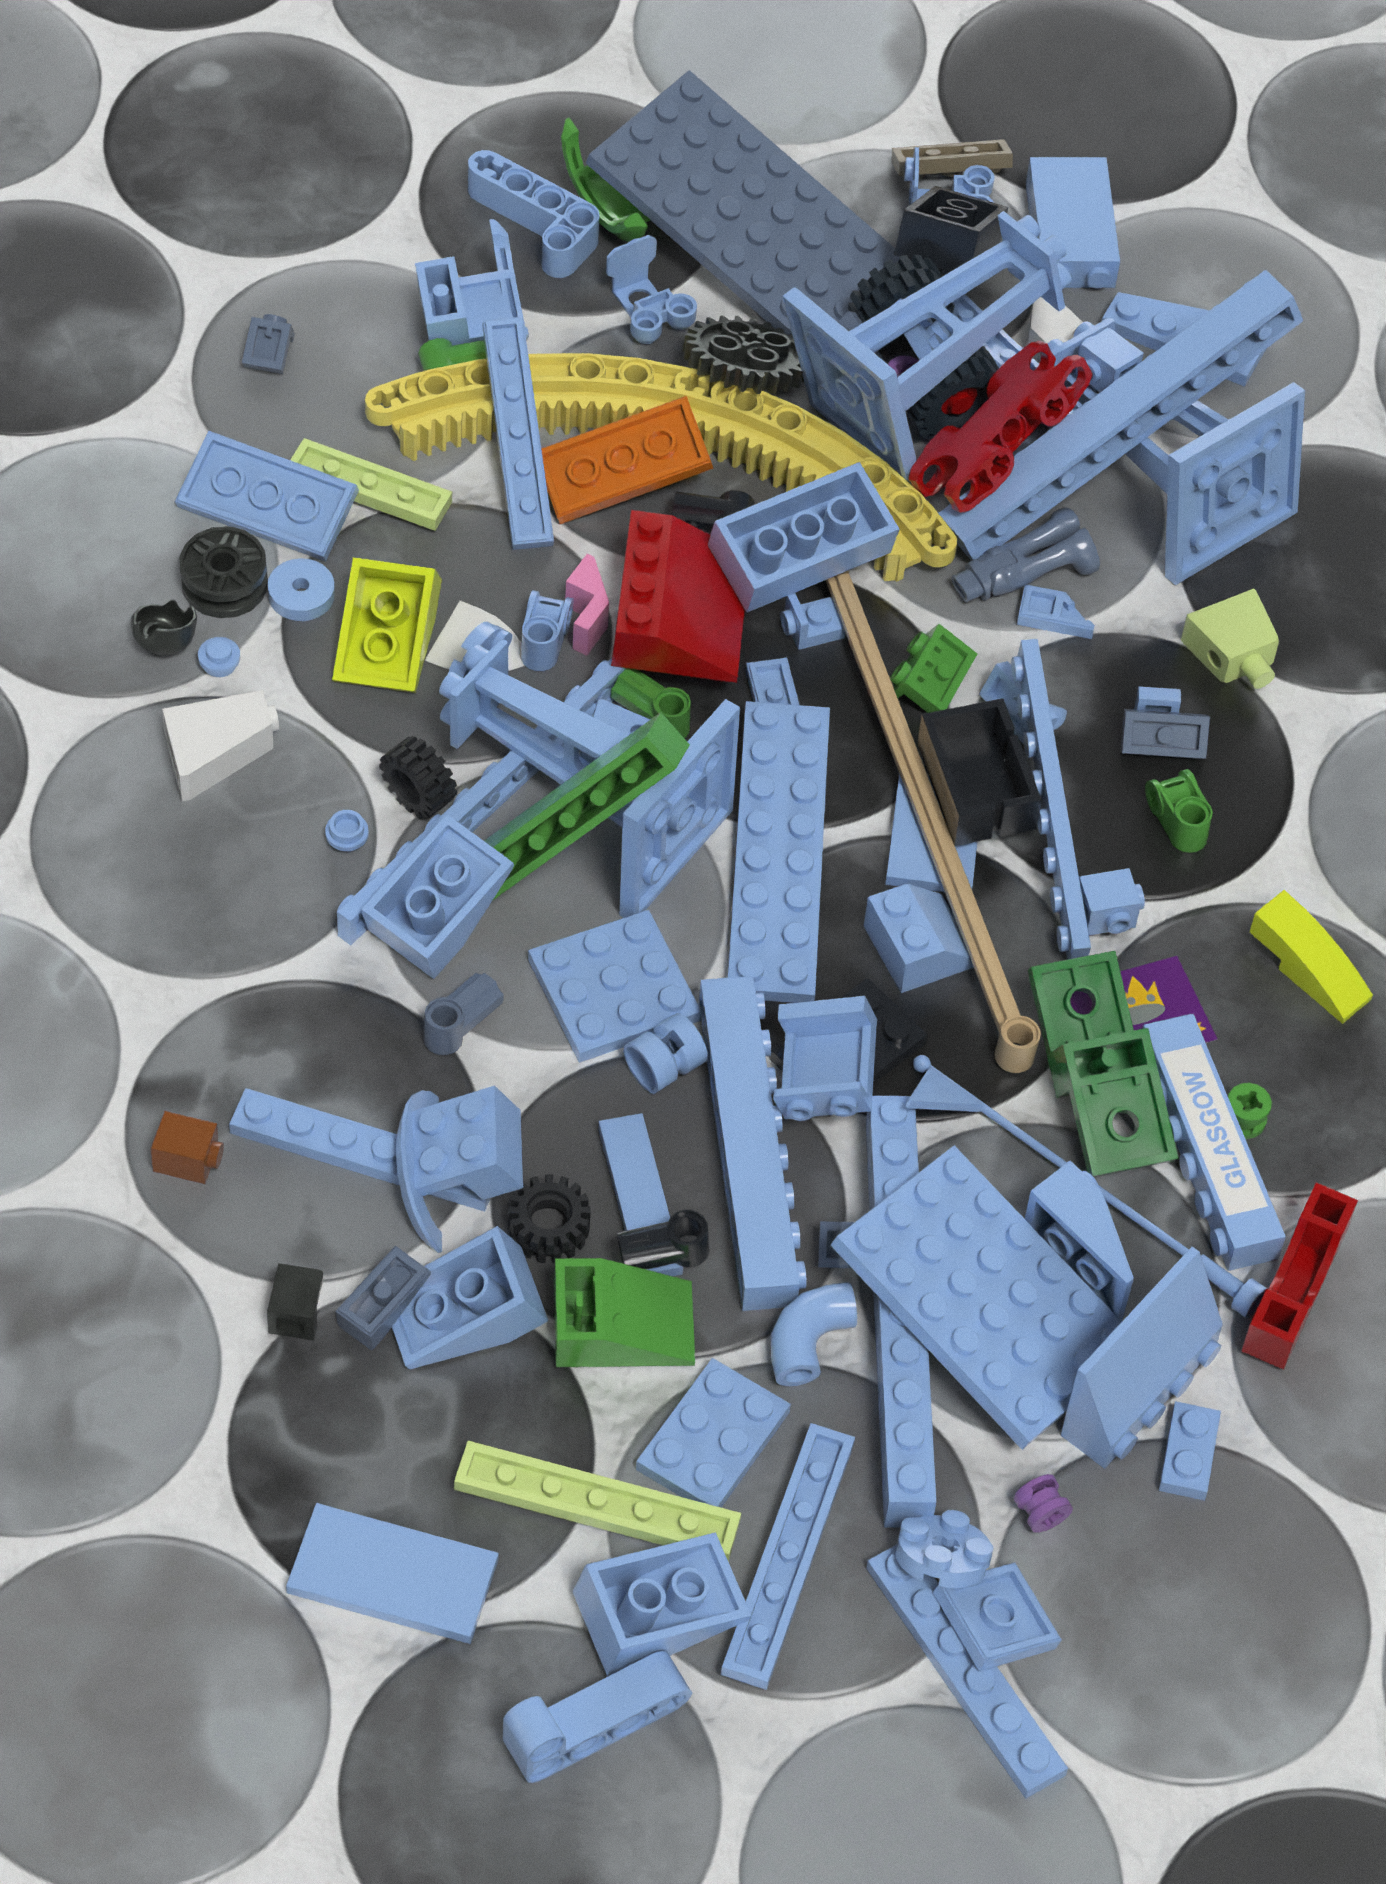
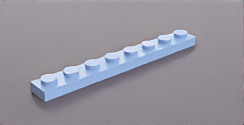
[1011,639,1091,960]

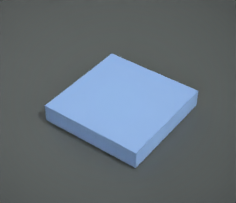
[933,1562,1062,1671]

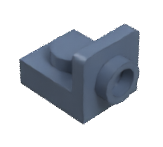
[242,314,295,374]

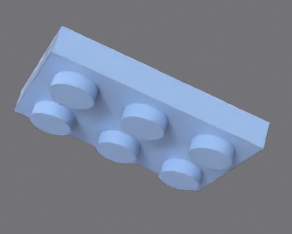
[636,1358,791,1508]

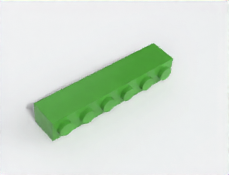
[484,712,690,901]

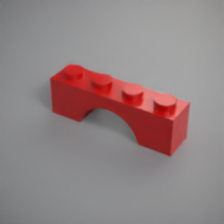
[1242,1182,1358,1370]

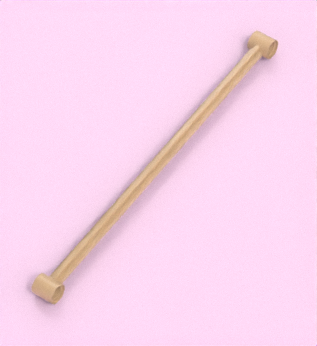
[825,571,1041,1073]

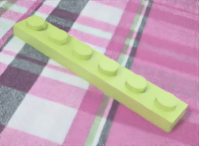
[454,1441,741,1562]

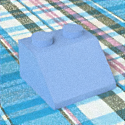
[864,883,974,993]

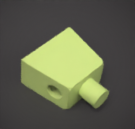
[1181,589,1279,689]

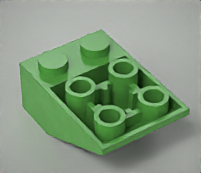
[554,1258,695,1367]

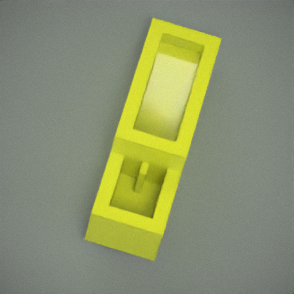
[1249,890,1373,1024]

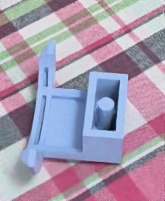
[415,219,529,345]
[396,1085,523,1253]

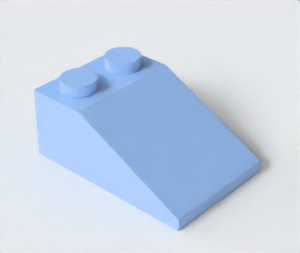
[361,814,514,979]
[1025,1161,1134,1321]
[392,1226,549,1369]
[573,1532,752,1676]

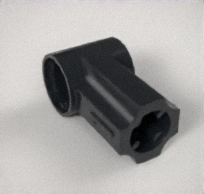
[672,490,755,533]
[617,1209,710,1269]

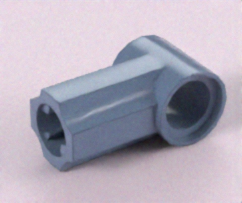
[423,973,504,1055]

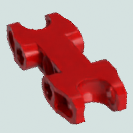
[908,341,1092,513]

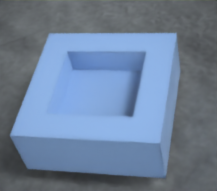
[1134,687,1181,713]

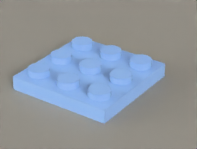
[528,910,702,1063]

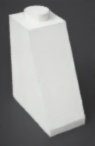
[162,690,279,801]

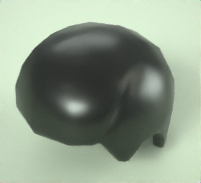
[130,599,197,656]

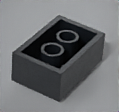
[894,186,1009,275]

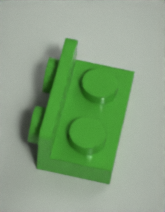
[890,624,978,713]

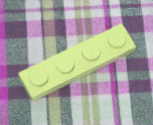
[291,438,453,531]

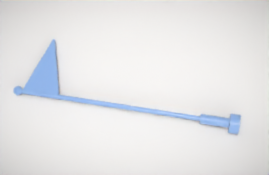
[905,1055,1267,1319]

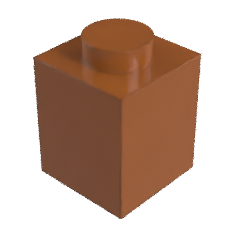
[151,1111,224,1184]

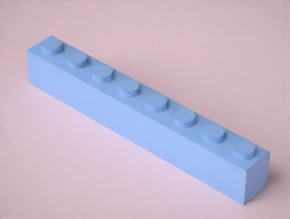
[698,976,806,1311]

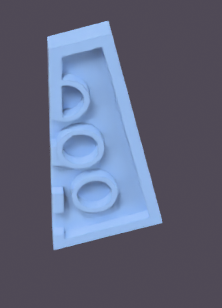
[1102,292,1266,387]

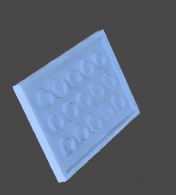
[831,1145,1122,1450]

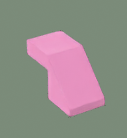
[565,554,609,656]

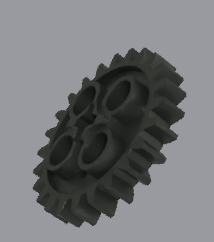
[682,315,805,394]

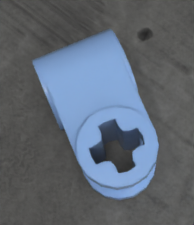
[521,590,574,671]

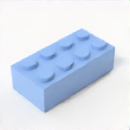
[708,462,900,612]

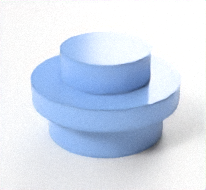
[198,637,240,677]
[325,810,369,851]

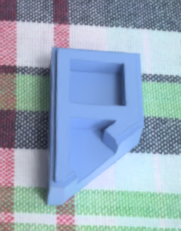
[1017,585,1095,639]

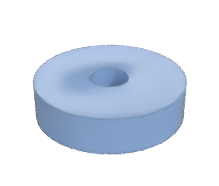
[268,558,335,621]

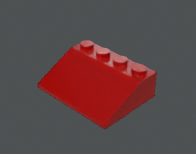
[611,510,745,683]

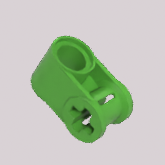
[1145,769,1213,853]

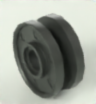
[179,526,268,618]

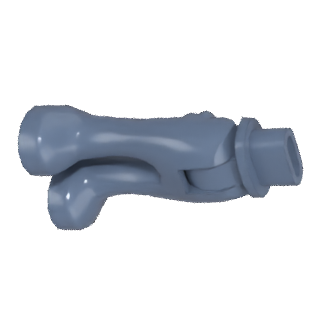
[951,507,1100,602]

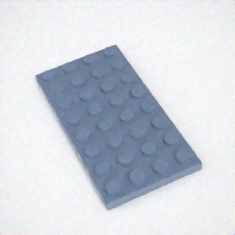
[586,70,899,334]

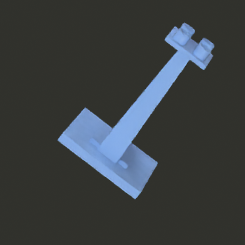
[783,211,1072,485]
[1048,317,1305,585]
[439,638,740,918]

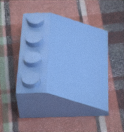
[1061,1247,1223,1469]

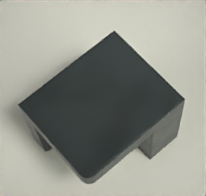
[267,1263,323,1341]

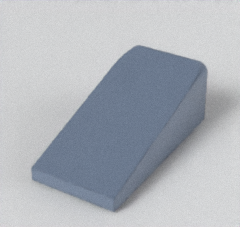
[335,1246,431,1350]

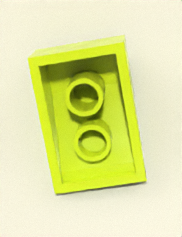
[332,557,442,693]

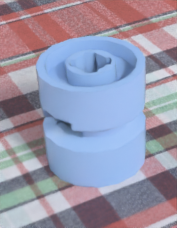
[623,1013,708,1094]

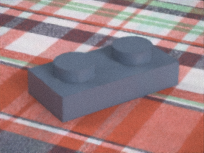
[1121,709,1210,759]

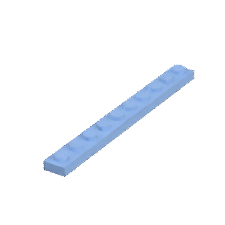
[337,658,630,945]

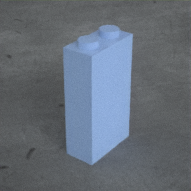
[1026,157,1120,289]

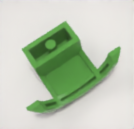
[561,118,650,242]

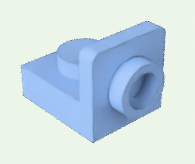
[780,593,845,650]

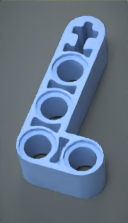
[468,150,599,278]
[503,1651,692,1783]

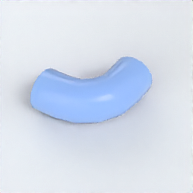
[771,1282,857,1386]

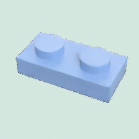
[1159,1401,1221,1501]

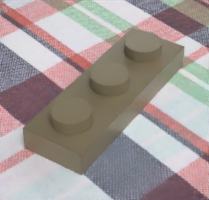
[891,139,1013,179]

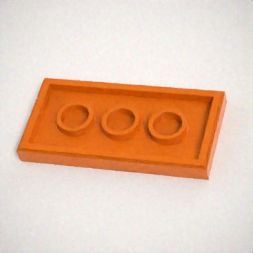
[541,396,713,524]

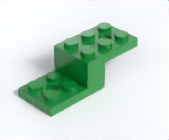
[1027,951,1179,1177]

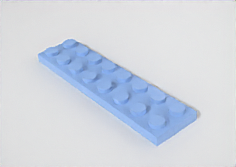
[728,701,830,1003]

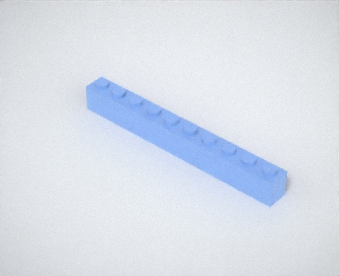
[939,270,1303,560]
[865,1096,936,1528]

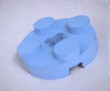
[896,1510,993,1588]

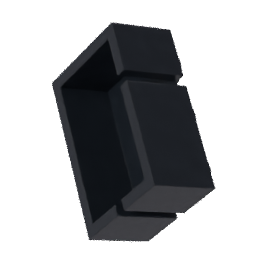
[917,698,1042,846]

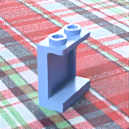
[773,996,877,1121]

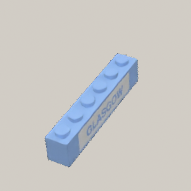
[1143,1014,1286,1271]

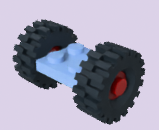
[848,254,999,441]

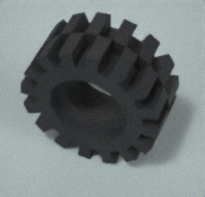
[379,736,457,819]
[508,1174,591,1263]

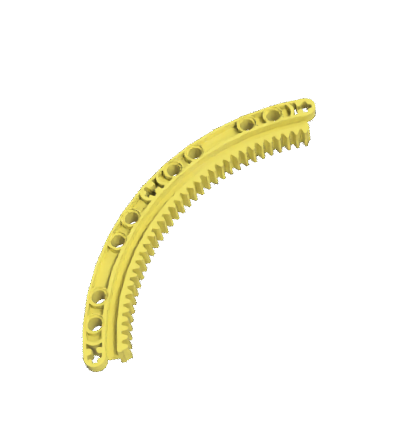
[365,353,957,582]

